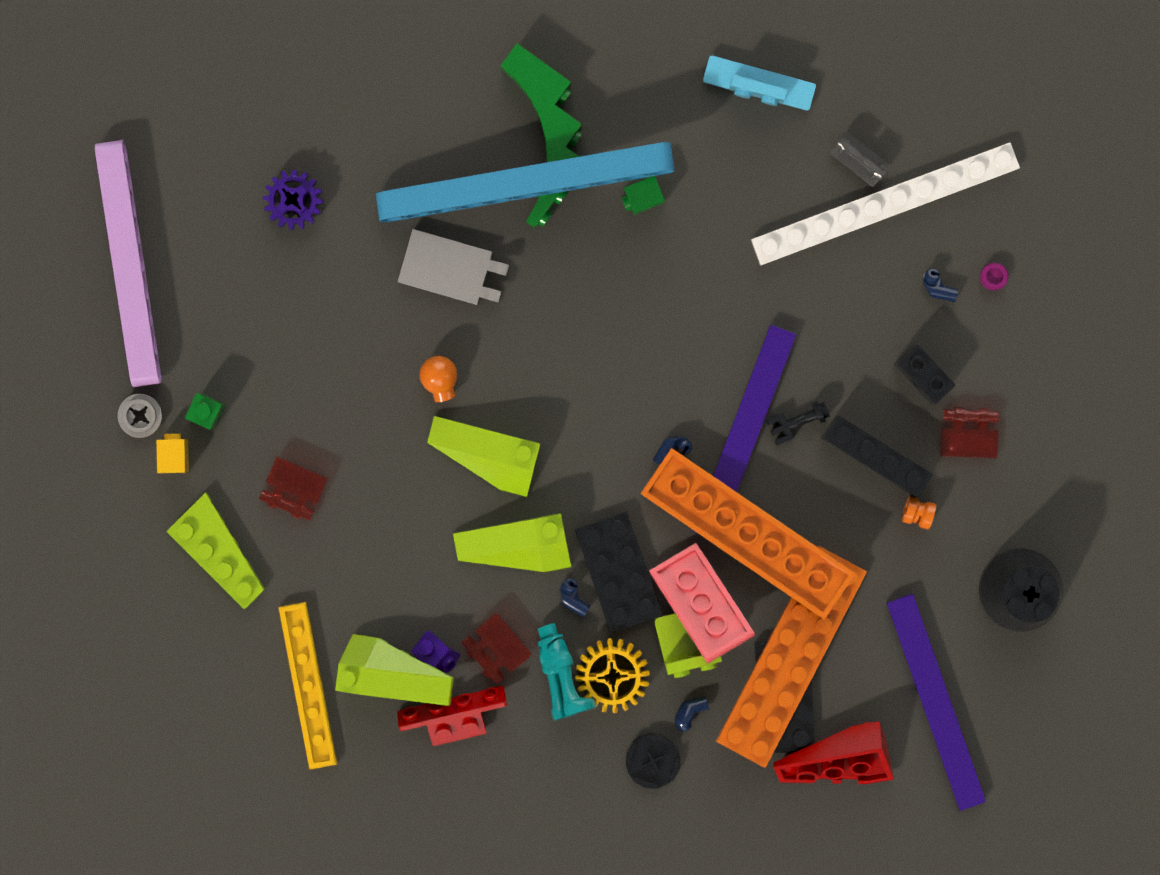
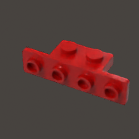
[397,686,507,746]

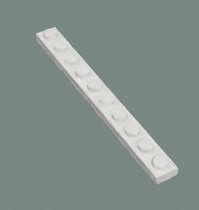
[751,143,1020,266]

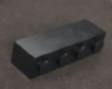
[821,415,933,498]

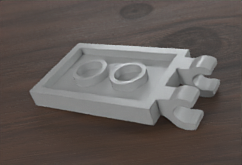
[398,229,509,305]

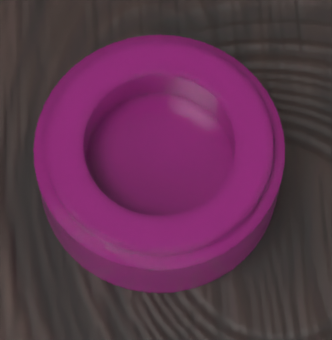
[979,263,1008,291]

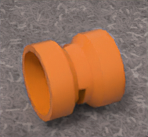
[901,496,936,530]

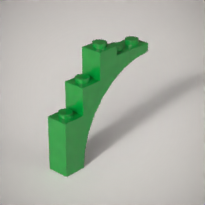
[501,43,585,230]

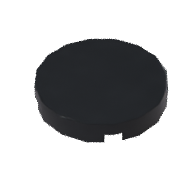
[625,733,681,789]

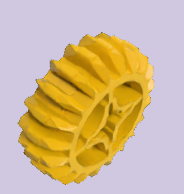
[575,638,650,713]

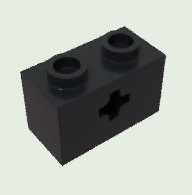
[894,345,956,404]

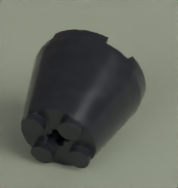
[979,548,1063,632]

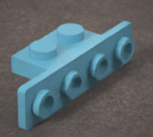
[703,56,816,111]

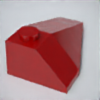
[773,721,894,784]

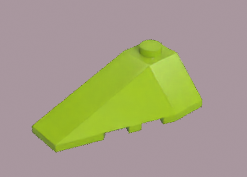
[427,416,541,497]
[453,513,571,572]
[335,634,454,706]

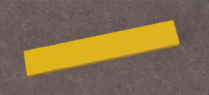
[278,601,337,770]

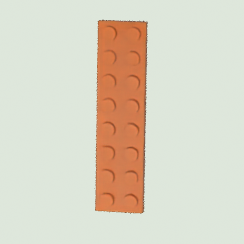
[640,448,856,620]
[715,546,867,768]

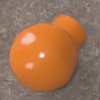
[419,356,457,402]

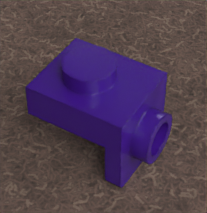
[411,630,461,674]

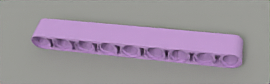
[95,140,162,387]

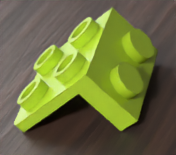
[655,613,722,678]

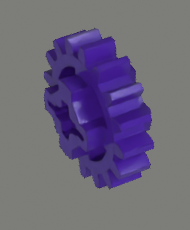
[263,170,324,231]

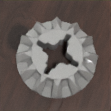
[118,394,163,438]

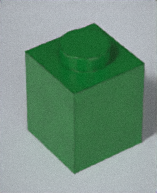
[620,176,665,216]
[185,393,226,430]

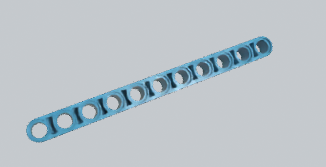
[375,142,675,222]

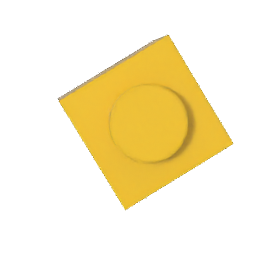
[156,434,189,473]

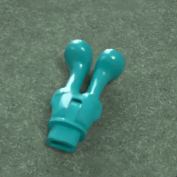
[537,623,597,721]

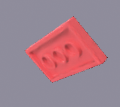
[649,543,755,664]

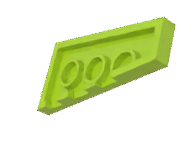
[166,492,265,610]

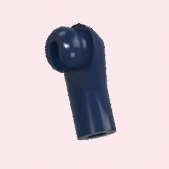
[923,268,958,302]
[653,436,692,465]
[560,578,590,617]
[675,696,709,731]

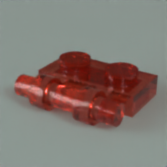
[940,407,999,458]
[259,457,328,521]
[461,612,532,684]

